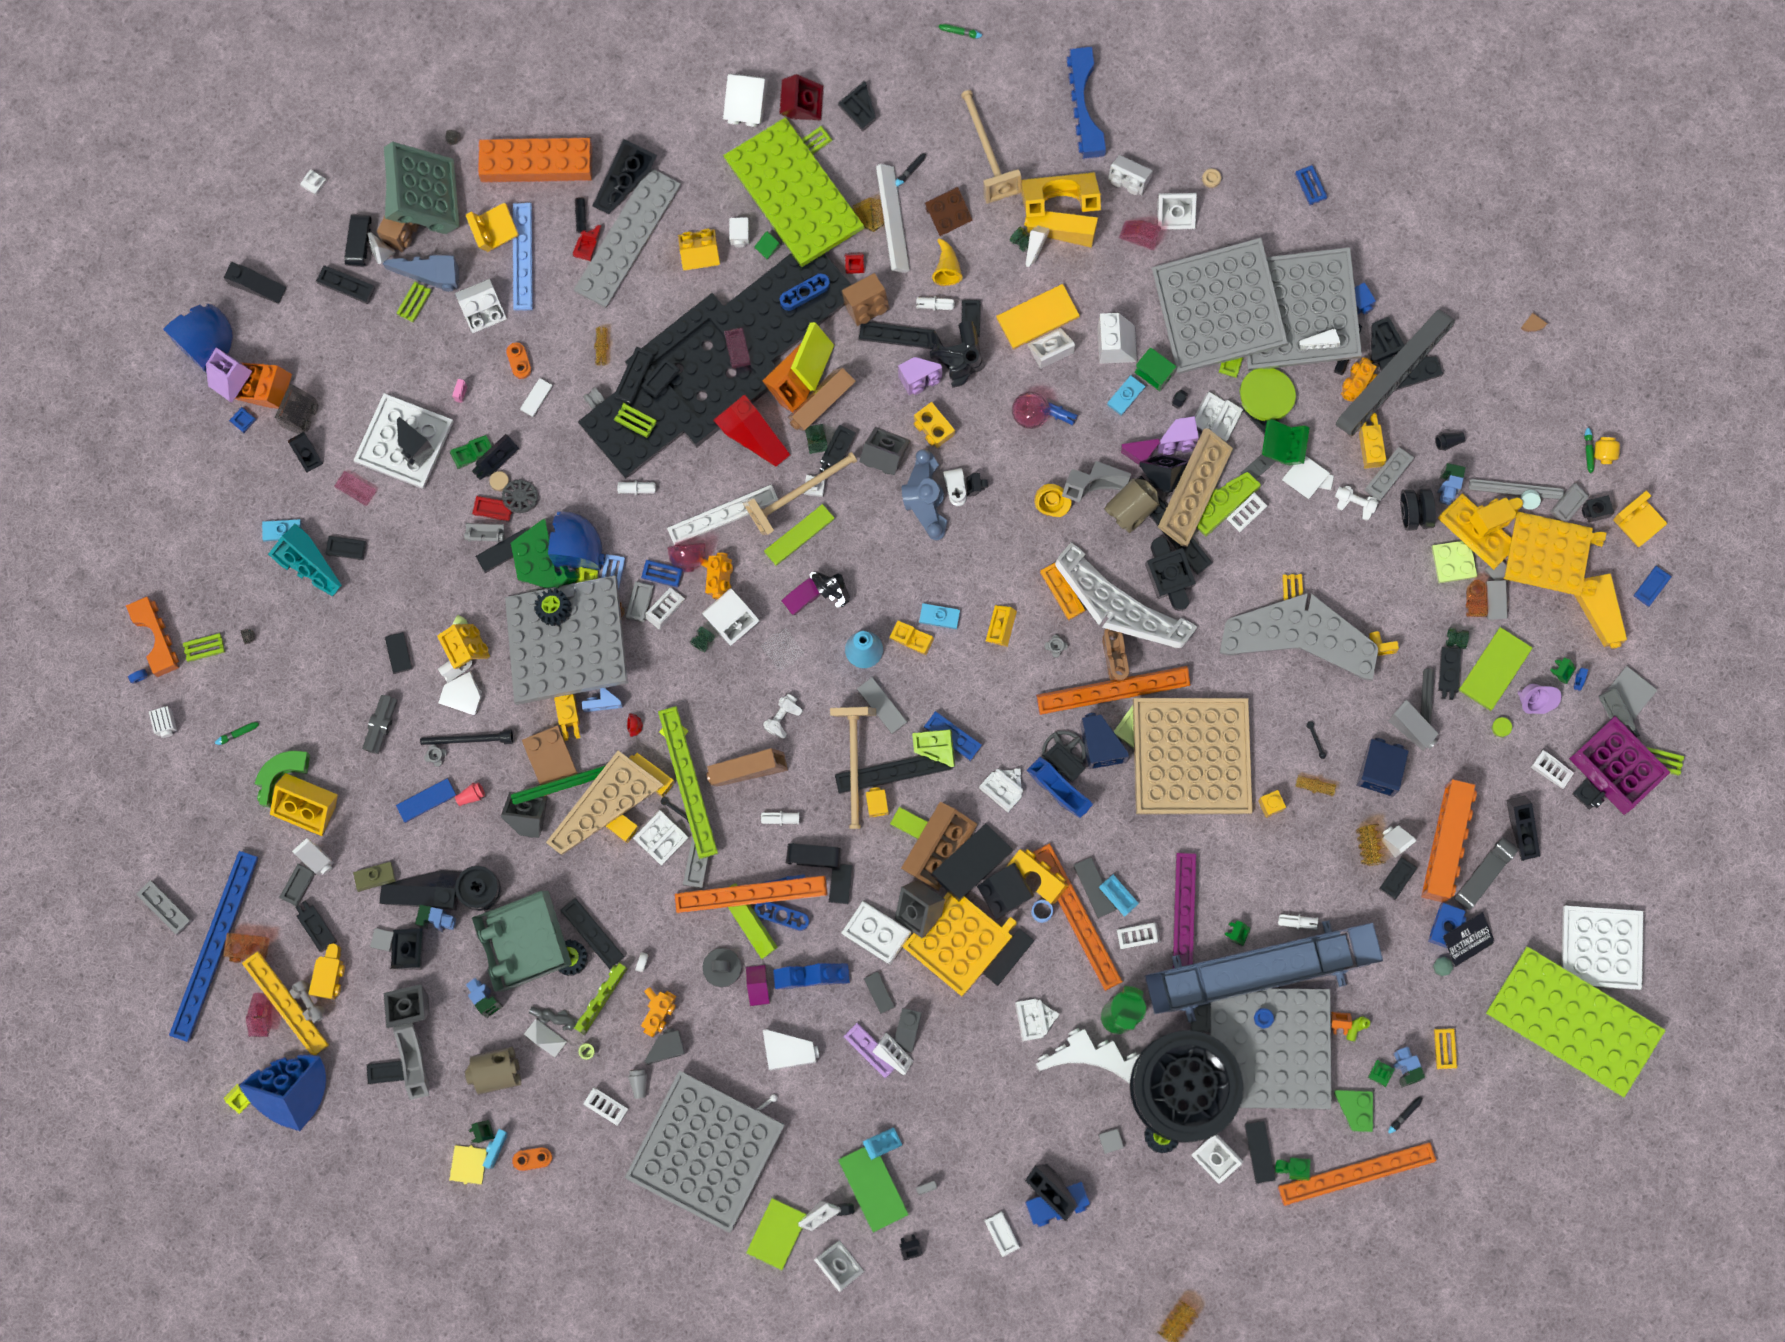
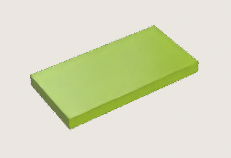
[1459,627,1532,711]

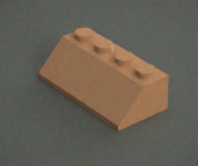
[901,802,977,891]

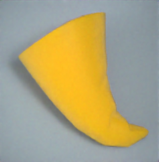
[932,239,963,286]

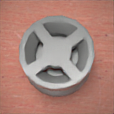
[583,387,605,410]

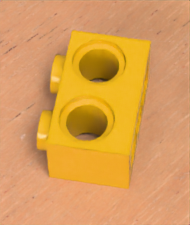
[913,402,955,448]

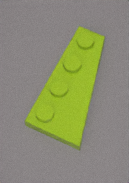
[1196,472,1261,537]
[574,963,627,1035]

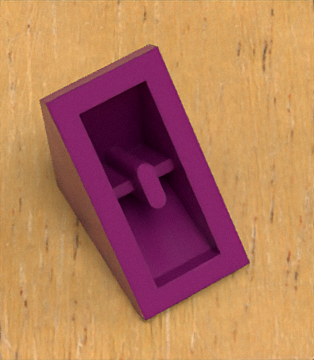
[1121,439,1160,465]
[746,965,770,1006]

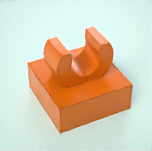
[1330,1012,1352,1035]

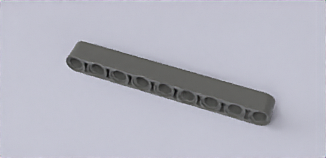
[1336,309,1455,436]

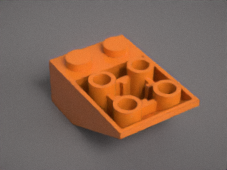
[763,344,810,413]
[235,362,292,409]

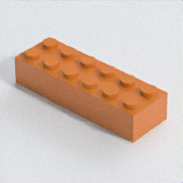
[478,138,592,182]
[1421,779,1477,903]

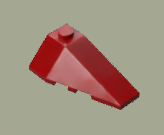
[714,395,790,467]

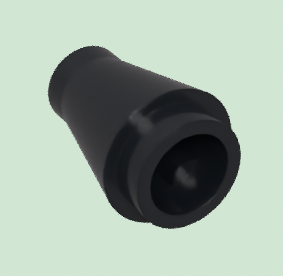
[1435,432,1465,451]

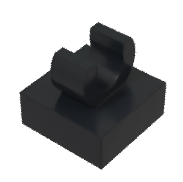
[966,473,988,496]
[899,1234,923,1261]

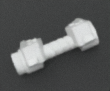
[1335,486,1379,521]
[763,694,802,738]

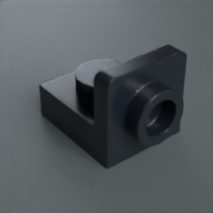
[1572,779,1606,810]

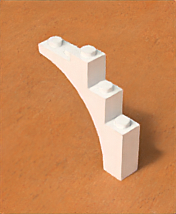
[1036,1028,1140,1084]

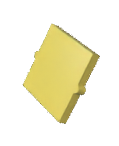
[449,1145,487,1184]

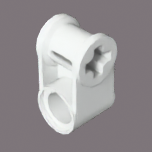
[943,468,966,506]

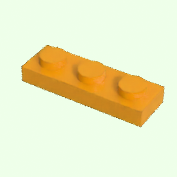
[1040,563,1085,621]

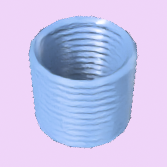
[1031,899,1053,923]

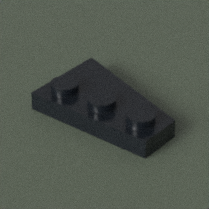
[1378,357,1443,391]

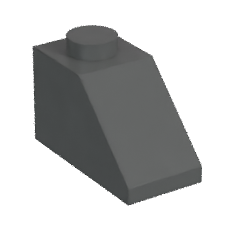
[895,1008,921,1053]
[645,1028,686,1065]

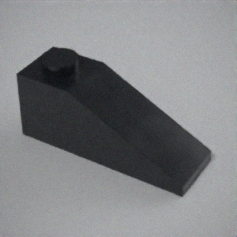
[224,261,287,304]
[1506,795,1540,861]
[1024,1164,1078,1221]

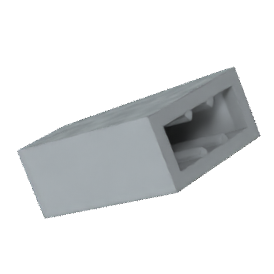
[1388,700,1438,751]

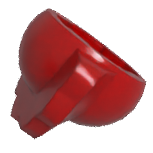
[627,713,643,737]

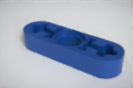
[780,274,830,311]
[754,902,809,931]

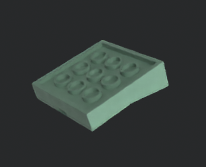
[384,141,459,234]
[472,891,572,992]

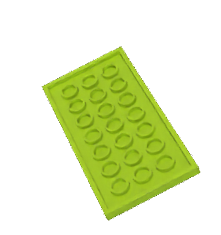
[723,117,864,267]
[1486,946,1666,1098]

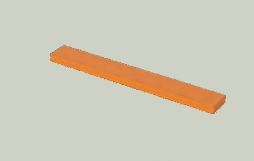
[1036,666,1191,715]
[1033,843,1122,991]
[674,876,828,913]
[1278,1142,1436,1206]

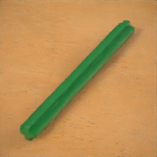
[511,765,606,805]

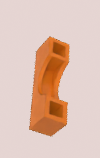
[126,597,179,677]

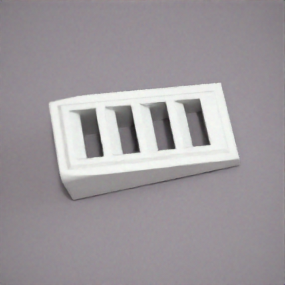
[1026,226,1050,267]
[1299,329,1340,350]
[1227,492,1268,532]
[645,587,685,630]
[1530,750,1574,789]
[1117,923,1160,949]
[872,1033,913,1075]
[583,1088,628,1126]

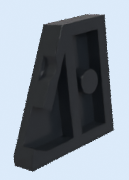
[838,81,876,131]
[1371,317,1405,364]

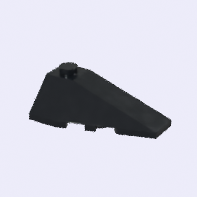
[592,138,657,214]
[379,870,461,911]

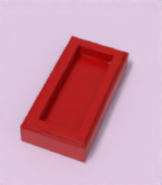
[472,496,513,522]

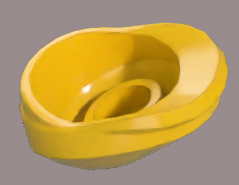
[1034,484,1072,517]

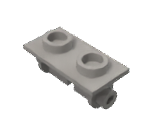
[464,523,505,543]

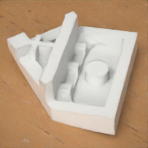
[439,671,482,715]
[979,769,1023,813]
[1015,999,1059,1042]

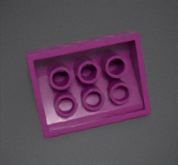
[1569,716,1670,815]

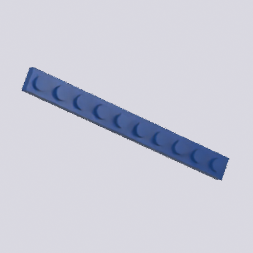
[169,851,259,1042]

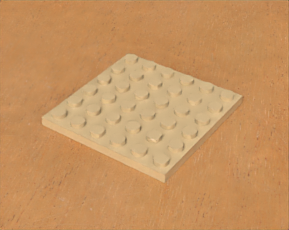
[1133,698,1252,814]

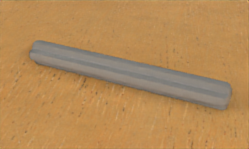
[1469,479,1564,500]

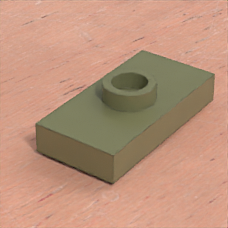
[353,862,396,892]

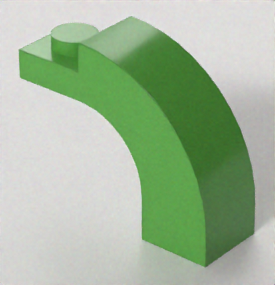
[255,751,310,808]

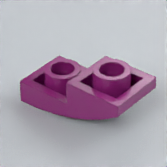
[781,578,821,615]

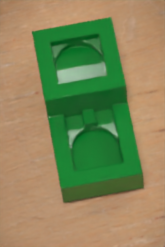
[450,435,492,469]

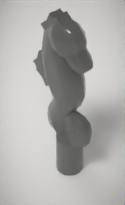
[529,1006,577,1031]

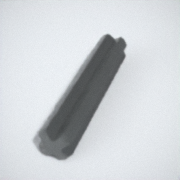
[1420,668,1434,724]

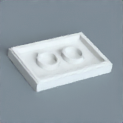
[841,901,912,965]

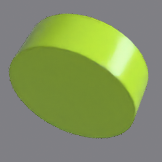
[1492,717,1512,737]

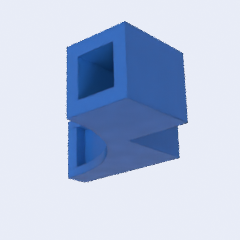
[1026,757,1093,818]
[773,963,850,989]

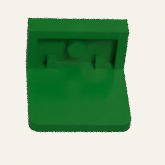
[1262,419,1310,466]

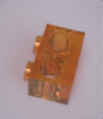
[223,933,270,963]

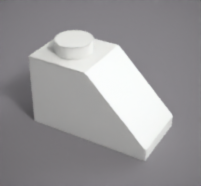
[1381,825,1416,858]

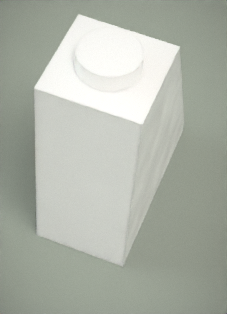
[763,1030,819,1071]

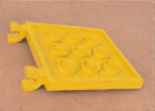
[1504,511,1606,596]
[903,892,1017,997]

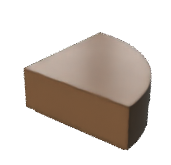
[1521,313,1548,332]

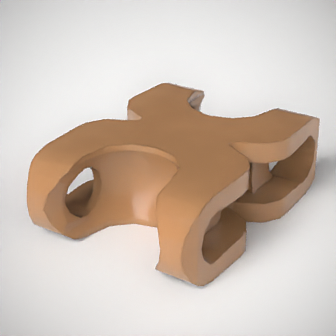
[1102,629,1129,681]

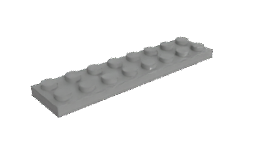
[574,168,681,308]

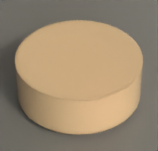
[1202,169,1221,188]
[489,471,509,491]

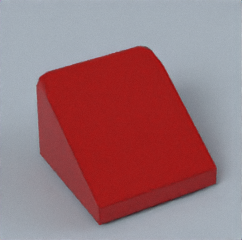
[845,252,864,274]

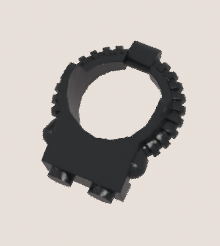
[810,571,850,608]

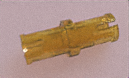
[594,327,609,366]
[1295,775,1336,797]

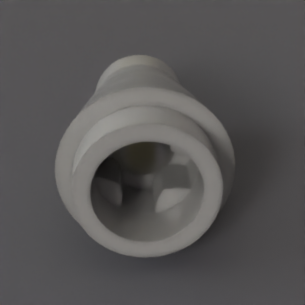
[628,1069,647,1099]

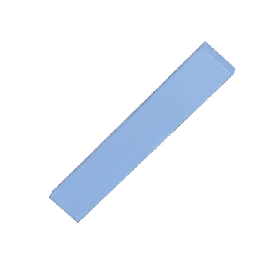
[513,203,533,311]

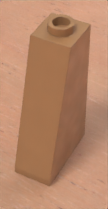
[788,368,856,431]
[707,748,788,787]

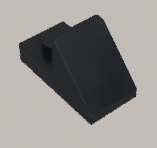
[288,432,323,473]

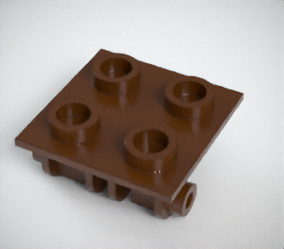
[925,187,973,237]

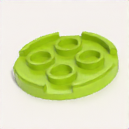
[1239,368,1296,421]

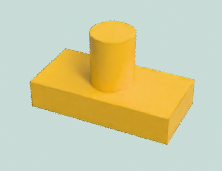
[1368,631,1399,656]

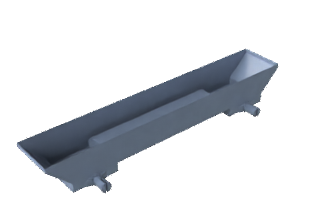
[1145,920,1383,1022]

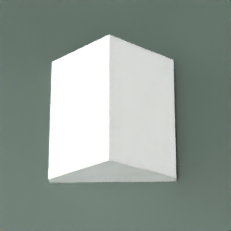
[1157,193,1197,230]
[1027,328,1075,369]
[1191,1135,1243,1184]
[815,1240,864,1292]

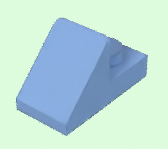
[582,688,623,712]

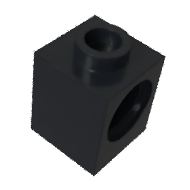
[1582,495,1614,523]

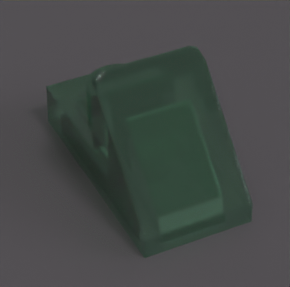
[805,424,828,454]

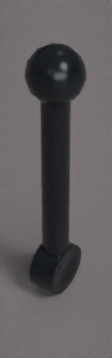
[1306,721,1326,759]
[661,797,689,823]

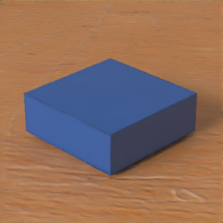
[229,407,256,433]

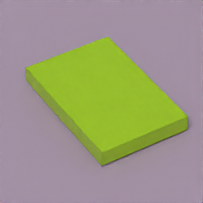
[746,1198,806,1270]

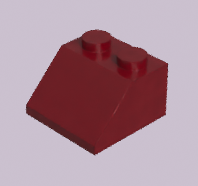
[779,74,824,120]

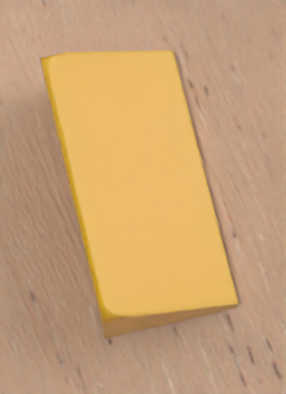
[986,605,1017,647]

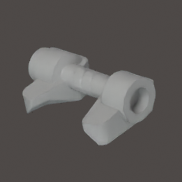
[290,980,325,1024]

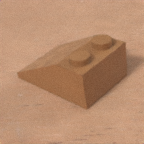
[522,725,578,796]

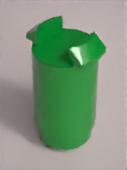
[1101,986,1146,1034]

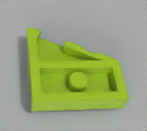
[912,729,955,767]

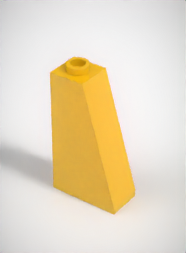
[1024,211,1098,248]
[1574,574,1627,649]

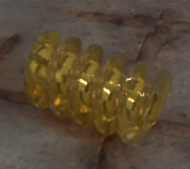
[1356,824,1386,866]
[1156,1299,1199,1342]

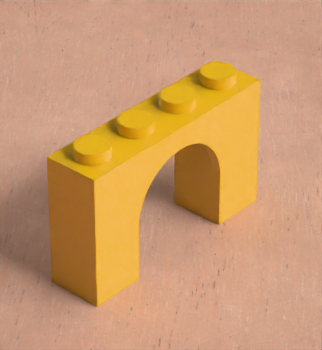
[1021,172,1101,218]
[605,753,675,844]

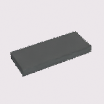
[1241,454,1276,479]
[864,972,895,1014]

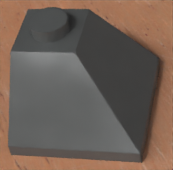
[501,792,547,838]

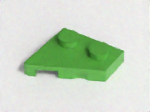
[1334,1090,1373,1132]

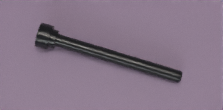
[420,729,513,745]

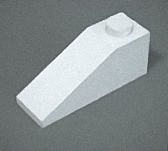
[292,838,334,876]

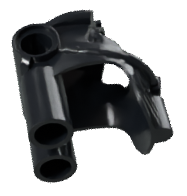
[927,321,984,388]

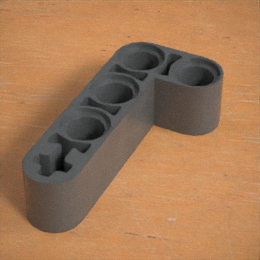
[1454,837,1519,911]

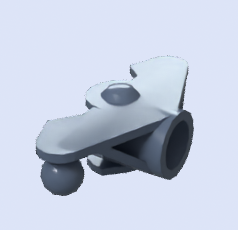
[902,449,948,541]

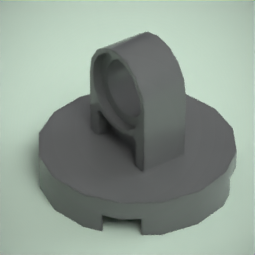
[702,948,742,988]

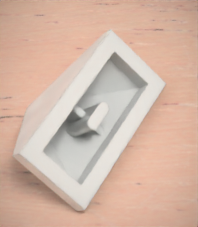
[367,232,396,264]
[524,1019,567,1058]
[798,1201,841,1231]

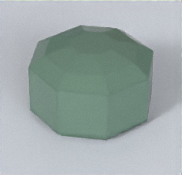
[1433,957,1453,977]

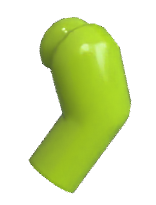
[1346,1017,1370,1042]

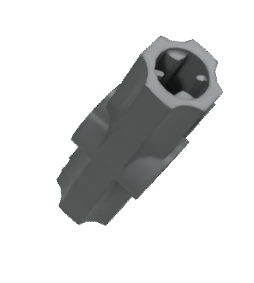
[362,695,398,754]

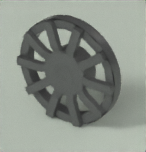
[502,479,538,513]

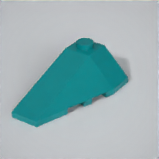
[268,524,342,596]

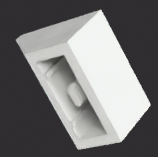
[1108,155,1153,196]
[455,279,507,333]
[702,588,759,646]

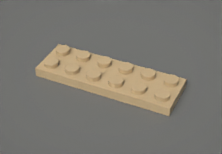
[1158,429,1233,547]

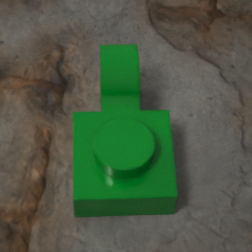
[1275,1158,1310,1181]

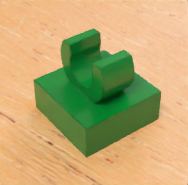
[553,566,580,589]
[1550,658,1576,684]
[1225,921,1251,946]
[1367,1060,1395,1087]

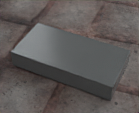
[279,864,315,906]

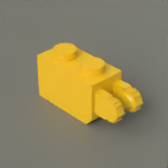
[1359,413,1386,469]
[1469,497,1523,538]
[554,694,581,741]
[308,943,345,1000]

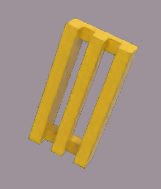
[1282,574,1303,601]
[1434,1029,1457,1069]

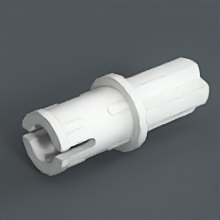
[916,296,954,311]
[618,480,656,495]
[761,810,799,826]
[1278,914,1318,930]

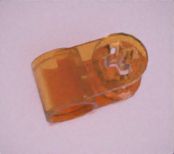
[1466,580,1488,617]

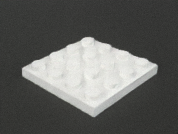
[353,394,454,489]
[1561,906,1643,990]

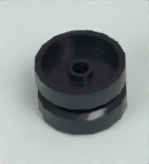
[1400,487,1436,531]
[455,866,502,911]

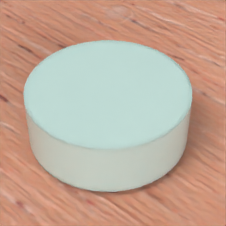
[1521,490,1541,510]

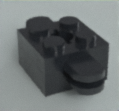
[1145,537,1196,611]

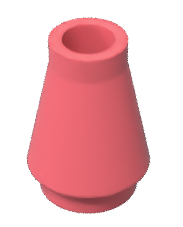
[455,782,485,806]

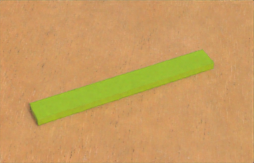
[658,706,718,859]

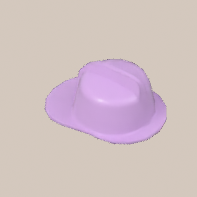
[1518,683,1561,714]

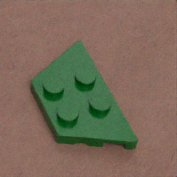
[511,519,556,589]

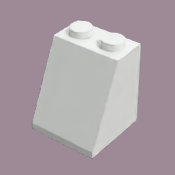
[723,74,769,127]
[1097,313,1137,364]

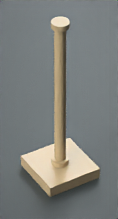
[961,90,1021,204]
[742,452,857,535]
[830,707,876,829]

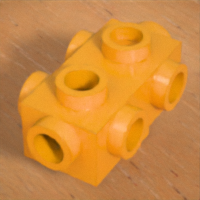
[1341,357,1378,402]
[700,553,733,599]
[641,987,677,1038]

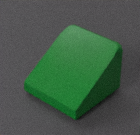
[754,231,780,260]

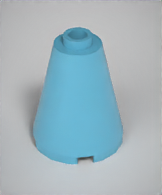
[845,631,883,668]

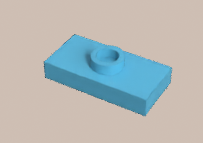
[1107,375,1145,416]
[262,519,301,542]
[919,603,960,629]
[1099,874,1139,917]
[863,1127,902,1160]
[483,1129,508,1169]

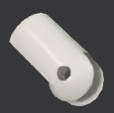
[437,660,472,683]

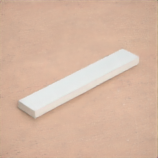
[876,164,909,273]
[667,484,778,546]

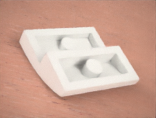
[1195,392,1243,442]
[632,810,689,865]

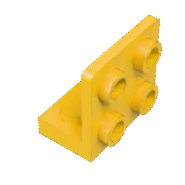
[466,203,519,252]
[1613,490,1667,547]
[437,624,490,669]

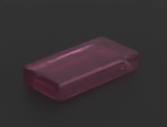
[724,328,751,369]
[334,471,376,506]

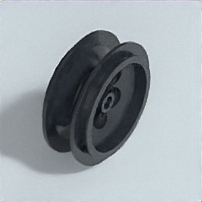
[1129,1030,1243,1143]

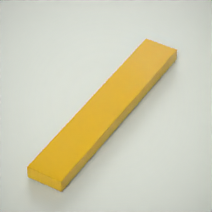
[242,951,329,1055]

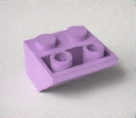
[206,348,252,403]
[898,357,942,395]
[1157,416,1199,455]

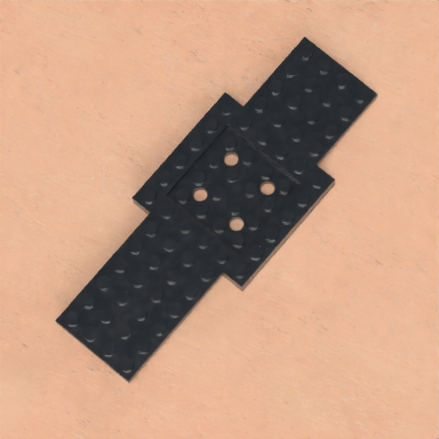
[578,253,852,479]

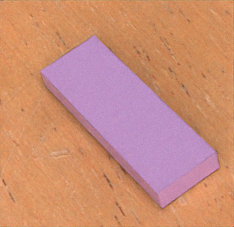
[843,1023,895,1079]

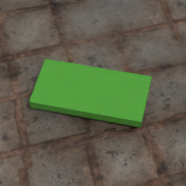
[838,1147,909,1233]

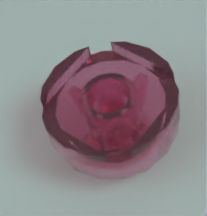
[1012,391,1050,429]
[668,543,706,572]

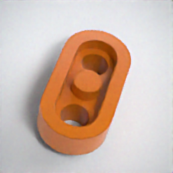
[506,342,531,379]
[512,1148,552,1171]

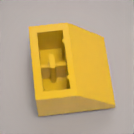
[678,229,720,271]

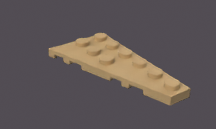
[546,751,664,855]

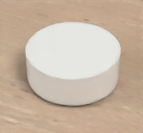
[635,952,648,973]

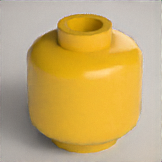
[1594,437,1620,464]

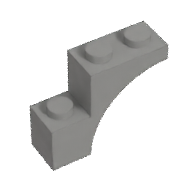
[1062,461,1131,503]
[393,1022,429,1100]

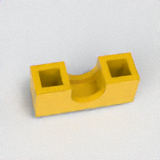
[1006,849,1069,904]

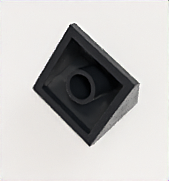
[391,928,424,970]

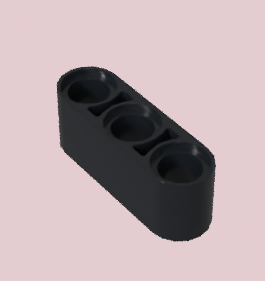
[344,214,372,267]
[785,843,842,869]

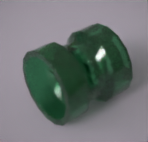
[1009,226,1030,253]
[689,626,715,653]
[1446,627,1469,650]

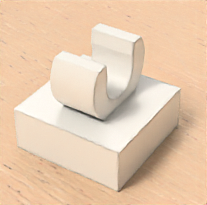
[300,170,327,196]
[804,475,825,497]

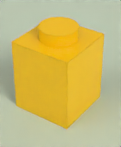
[866,787,889,818]
[1258,790,1286,818]

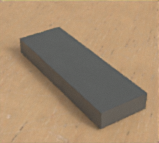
[1073,857,1116,918]

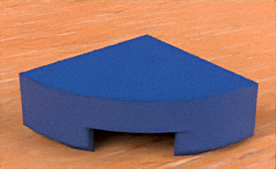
[1573,668,1588,691]

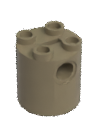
[1104,478,1160,533]
[465,1047,522,1095]

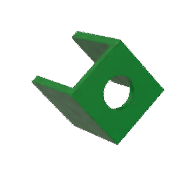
[1135,348,1177,391]

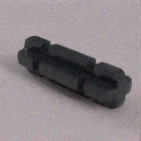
[575,197,586,234]

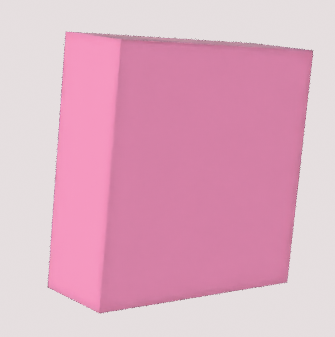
[452,379,468,403]

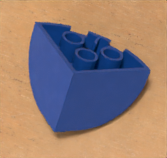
[163,304,233,374]
[548,511,605,570]
[239,1055,326,1131]

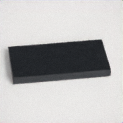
[931,824,1013,902]

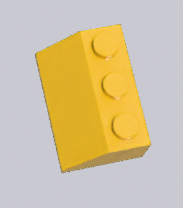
[270,773,338,836]

